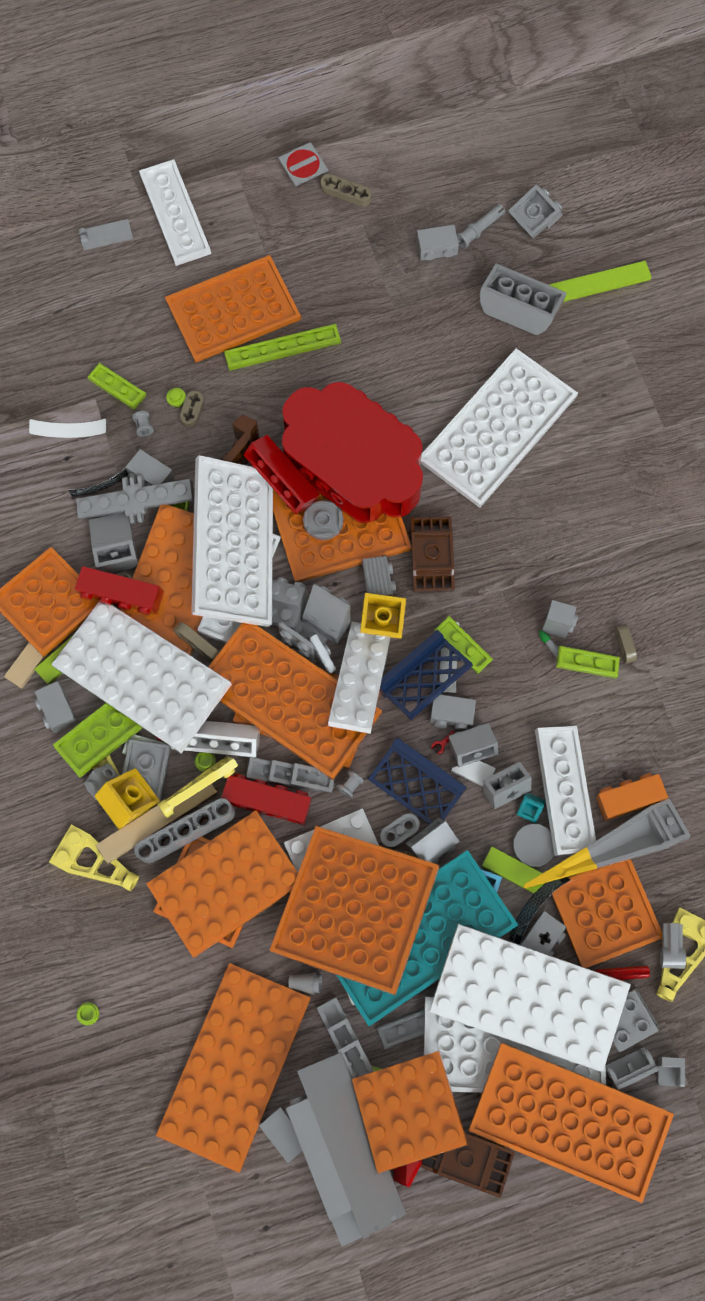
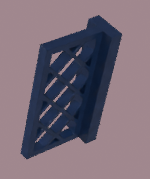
[380,630,473,720]
[368,738,467,824]

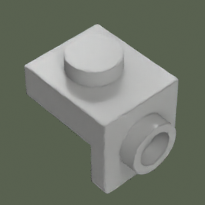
[84,764,118,800]

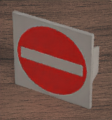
[278,142,328,186]

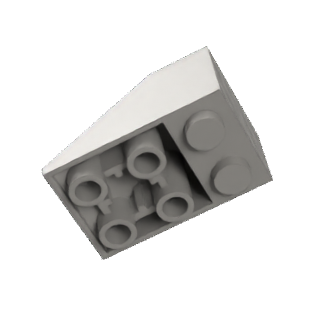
[89,512,139,573]
[302,584,351,645]

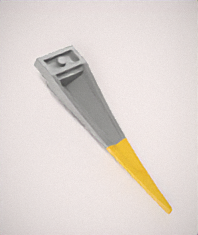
[523,798,691,888]

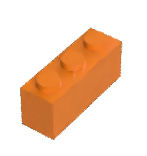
[595,773,668,822]

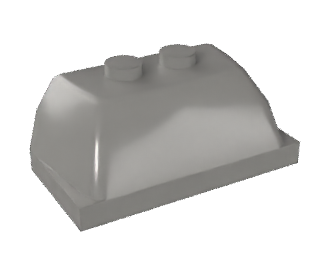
[480,263,567,335]

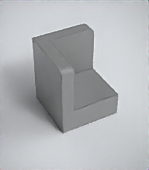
[657,1057,685,1087]

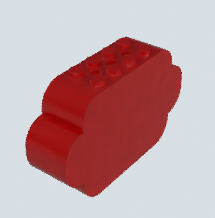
[282,382,423,523]

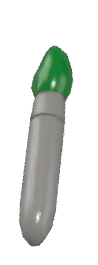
[539,630,571,671]

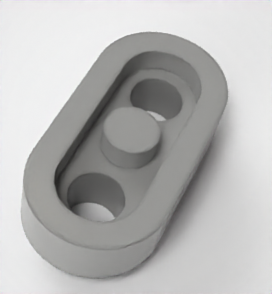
[380,814,420,848]

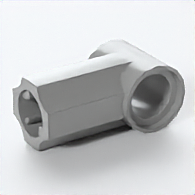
[660,923,686,969]

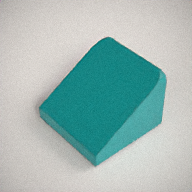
[516,793,546,824]

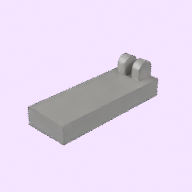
[79,219,133,250]

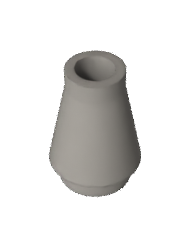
[289,972,322,995]

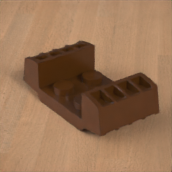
[205,415,260,465]
[410,516,455,593]
[420,1132,515,1198]

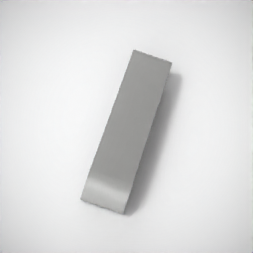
[134,798,235,864]

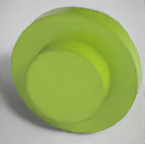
[166,388,186,407]
[195,752,216,772]
[77,1002,99,1025]

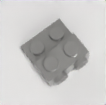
[508,184,563,239]
[272,577,310,631]

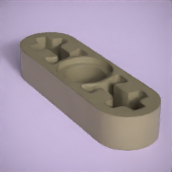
[321,174,372,206]
[173,622,219,663]

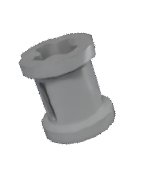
[132,411,154,437]
[336,770,364,799]

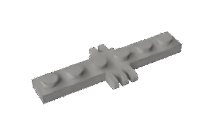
[76,474,194,524]

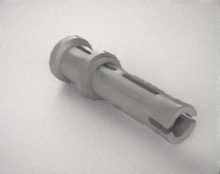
[456,204,505,249]

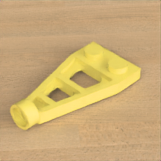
[157,756,238,818]
[49,824,139,891]
[656,908,705,1002]

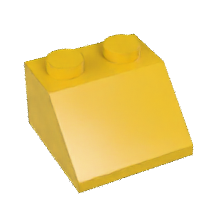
[360,593,406,639]
[94,768,161,830]

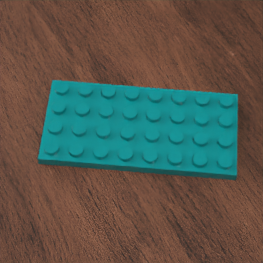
[336,850,518,1026]

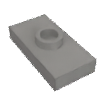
[306,632,336,673]

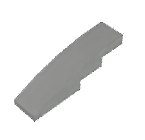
[245,757,334,793]
[316,997,374,1079]

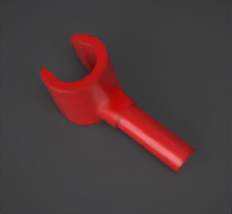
[431,730,456,755]

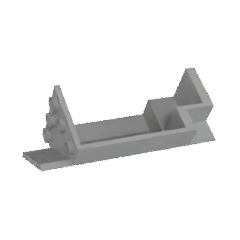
[286,1053,406,1247]

